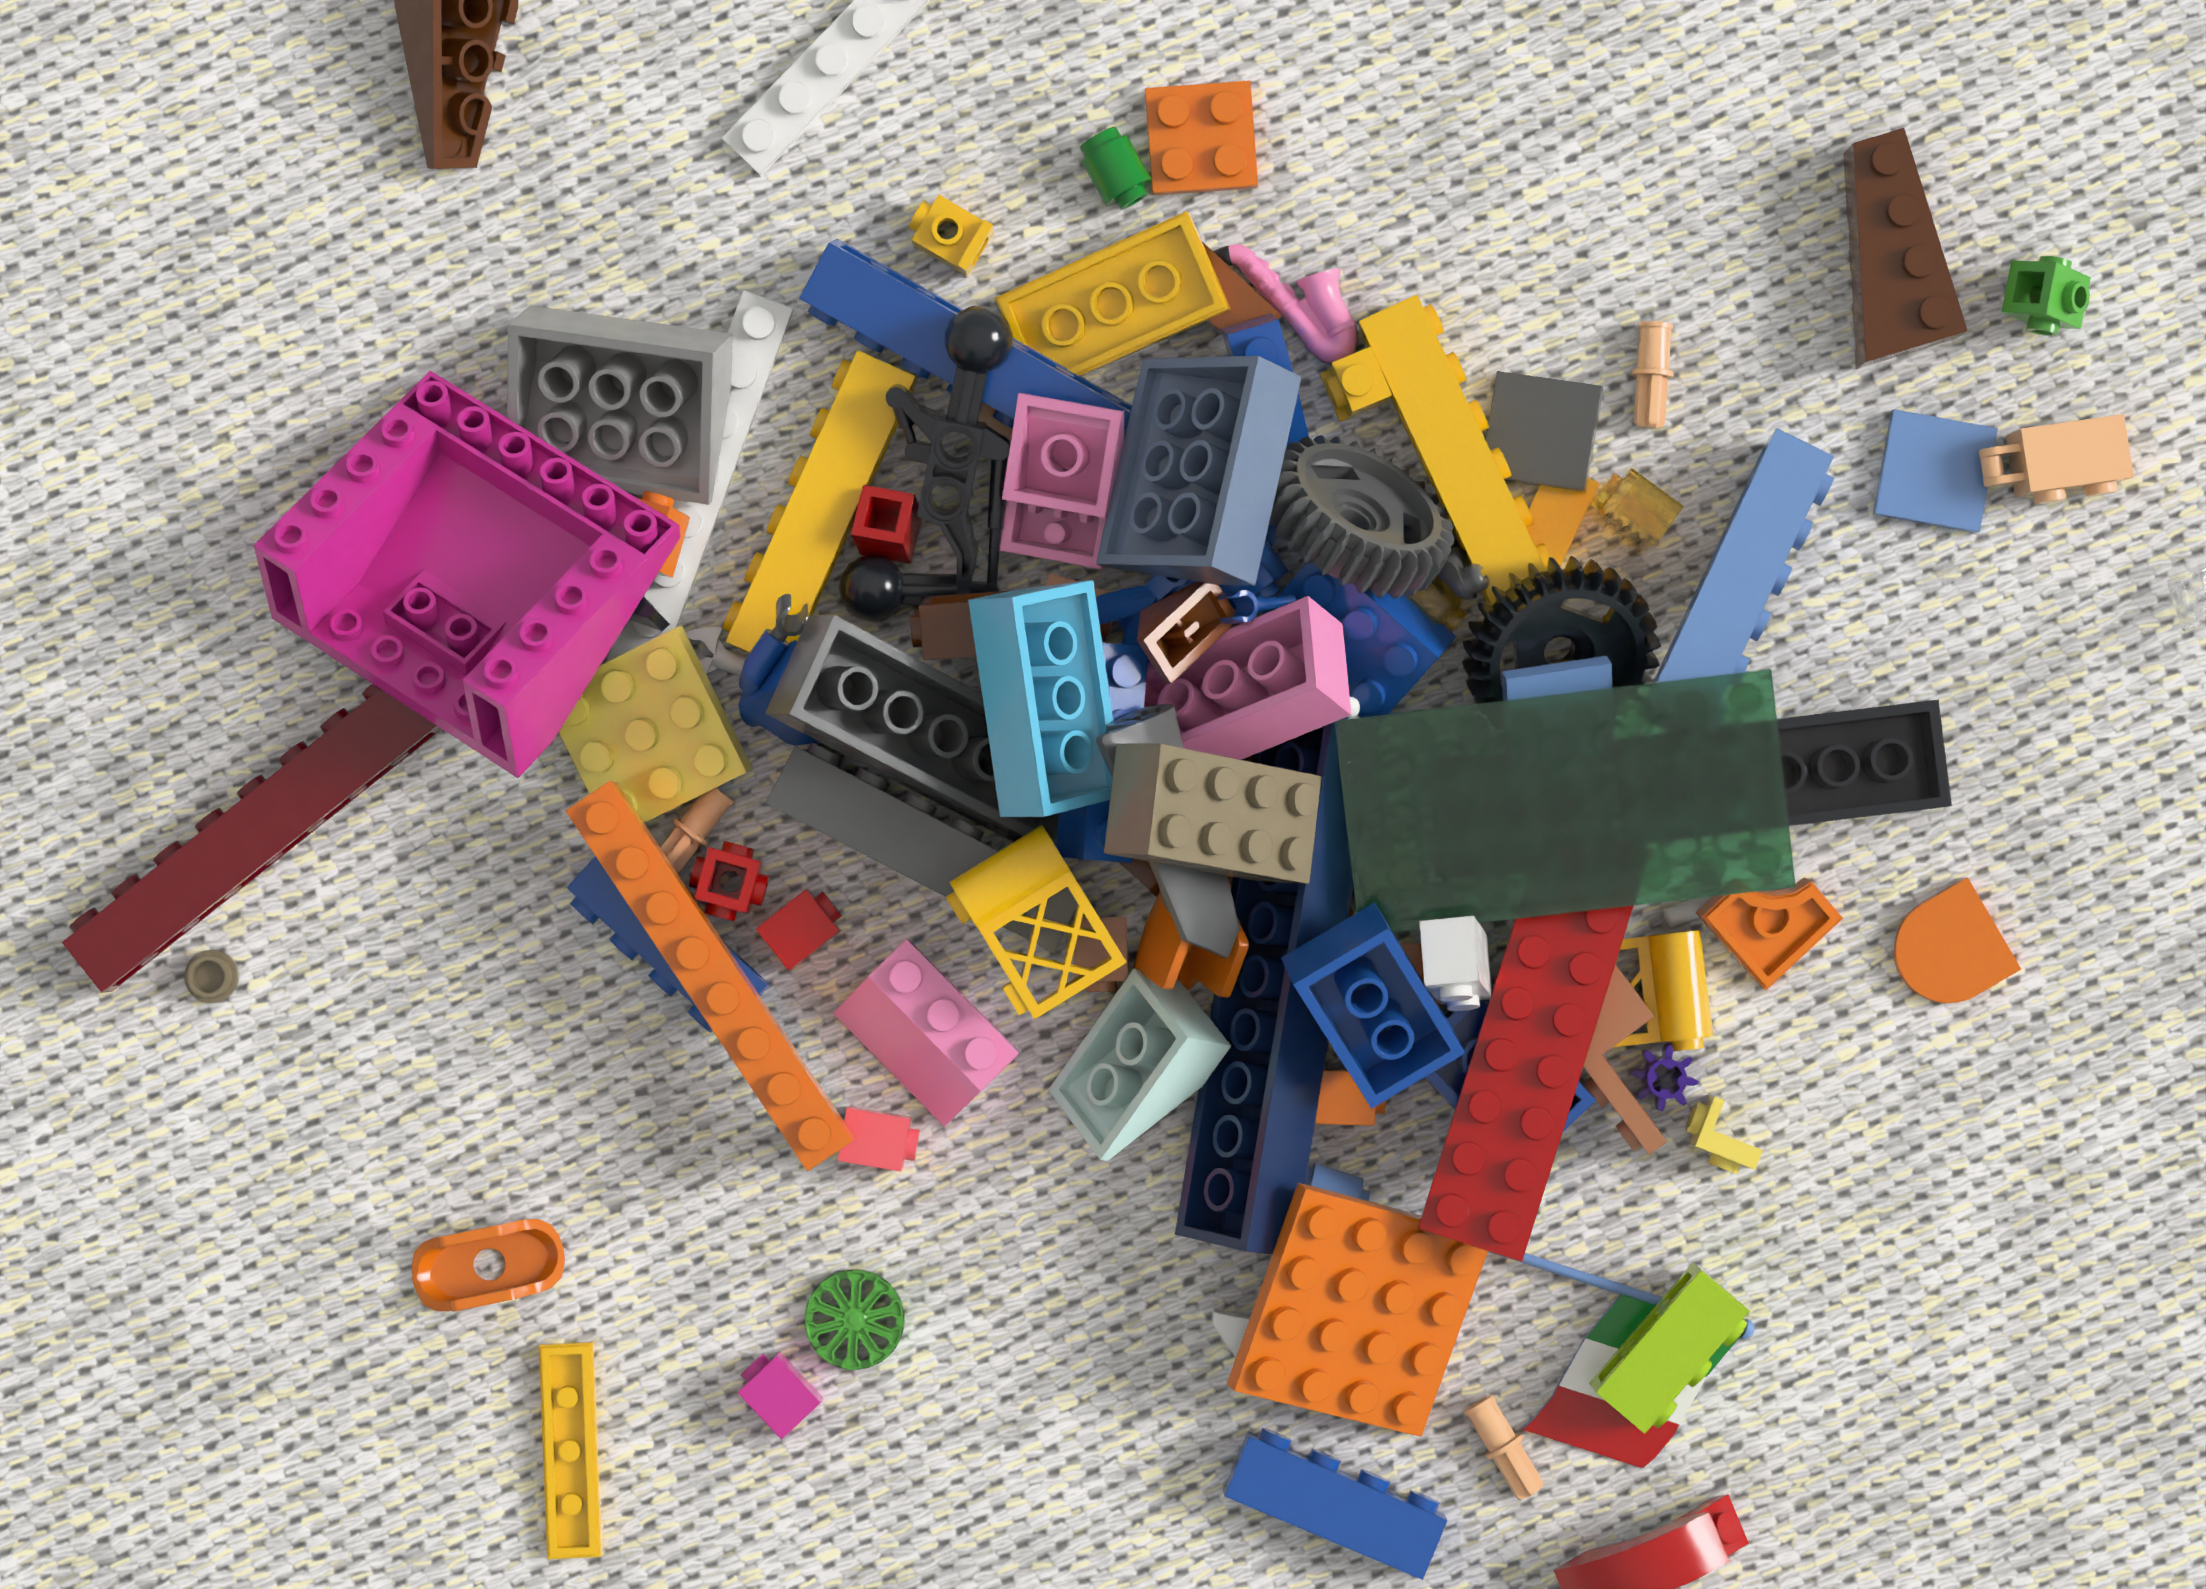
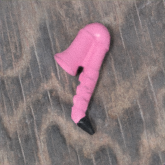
[1213,244,1359,364]

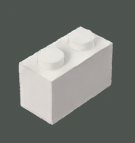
[1419,916,1492,1011]

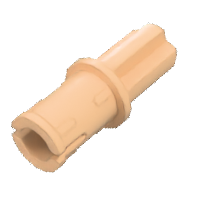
[1631,321,1674,429]
[660,788,735,874]
[1463,1394,1543,1500]

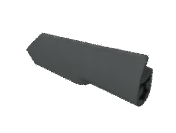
[1096,704,1240,958]

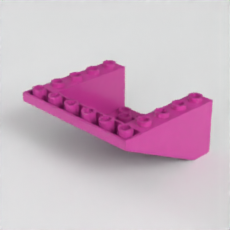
[253,370,681,778]

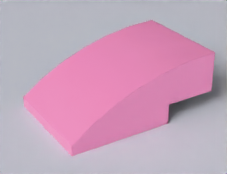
[999,393,1124,569]

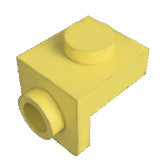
[1685,1095,1763,1175]

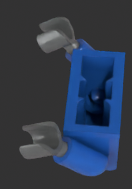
[738,594,820,746]

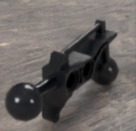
[839,306,1012,622]

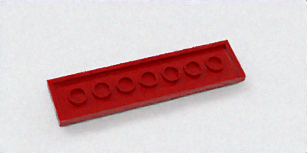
[1417,816,1651,1262]

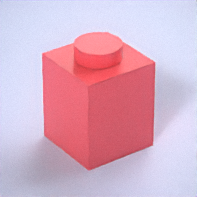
[838,1106,920,1172]

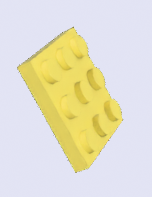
[559,625,753,823]

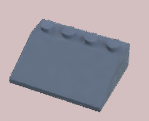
[1096,356,1302,585]

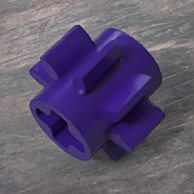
[1629,1044,1698,1111]

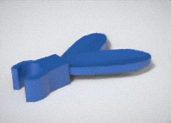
[1096,575,1191,646]

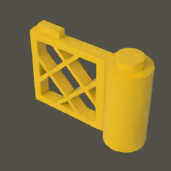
[946,825,1127,1020]
[1614,930,1713,1051]

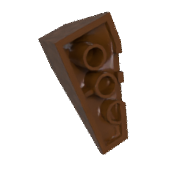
[394,0,518,169]

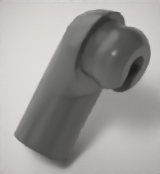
[1438,546,1489,600]

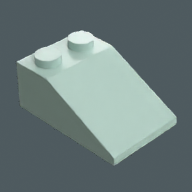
[1048,969,1231,1161]

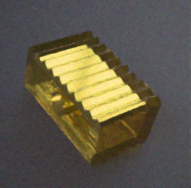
[1589,468,1684,555]

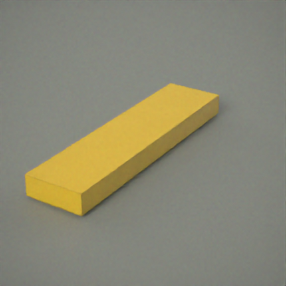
[539,1342,602,1559]

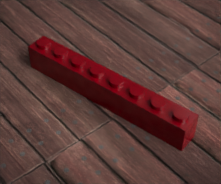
[62,684,442,993]

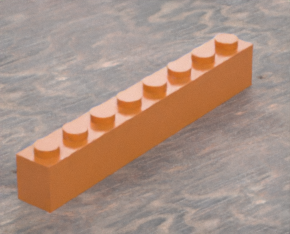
[565,780,856,1172]

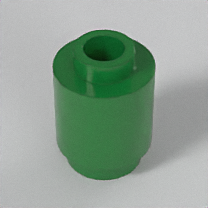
[1080,127,1152,210]

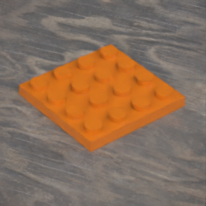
[1227,1183,1488,1437]

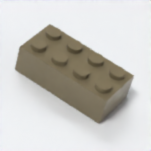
[1104,743,1322,884]

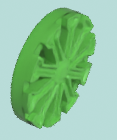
[805,1269,905,1370]

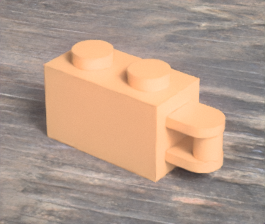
[1978,414,2134,505]

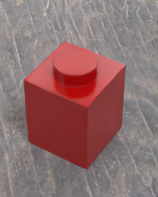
[851,485,922,564]
[756,889,842,971]

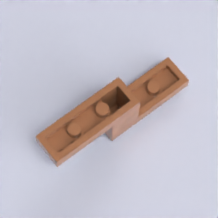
[1583,964,1667,1155]

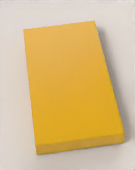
[995,211,1231,376]

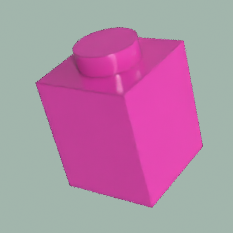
[738,1352,823,1440]

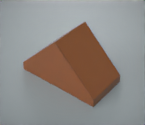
[1137,581,1235,684]

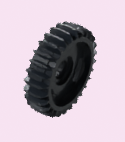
[1461,556,1661,731]

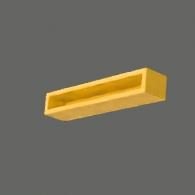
[1359,294,1551,606]
[722,350,917,653]

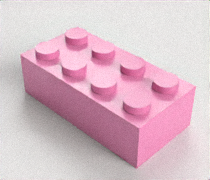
[1144,596,1351,760]

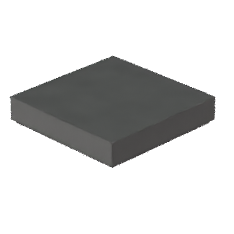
[1485,371,1603,493]

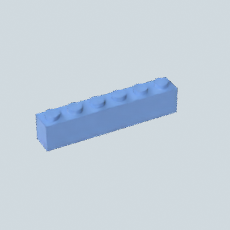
[1637,428,1834,744]

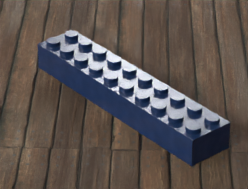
[1175,717,1380,1254]

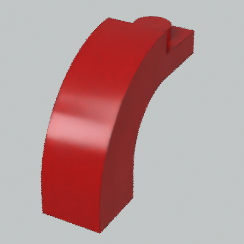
[1553,1494,1749,1589]

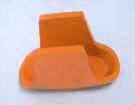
[1132,880,1249,998]
[411,1219,565,1312]

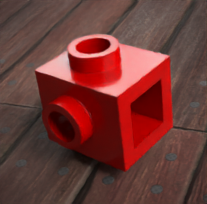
[689,841,770,921]

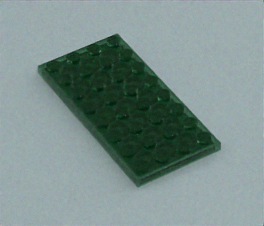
[1334,668,1796,932]

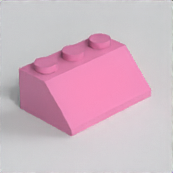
[833,939,1020,1127]

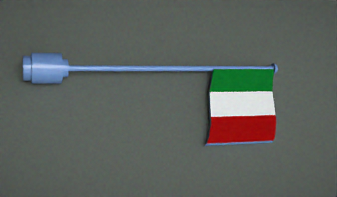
[1305,1163,1755,1468]

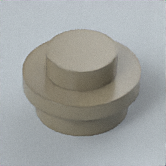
[184,950,239,1003]

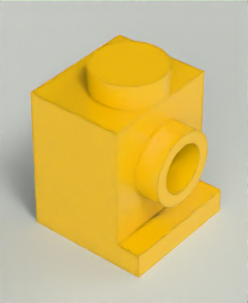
[908,194,994,277]
[1319,346,1392,422]

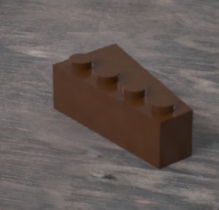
[1843,128,1968,369]

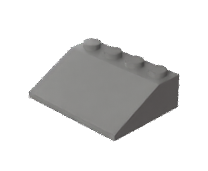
[507,306,733,505]

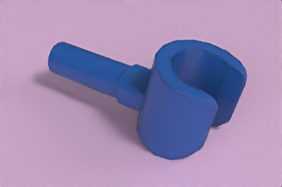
[1218,590,1296,624]

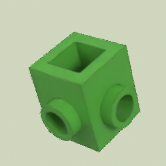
[2001,256,2091,336]

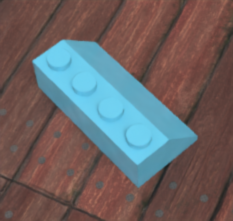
[968,580,1113,817]

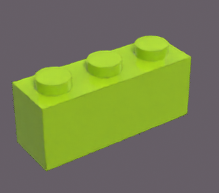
[1589,1262,1750,1434]

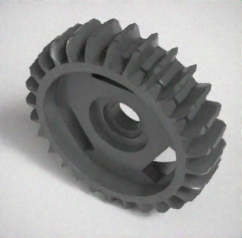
[1269,435,1455,599]

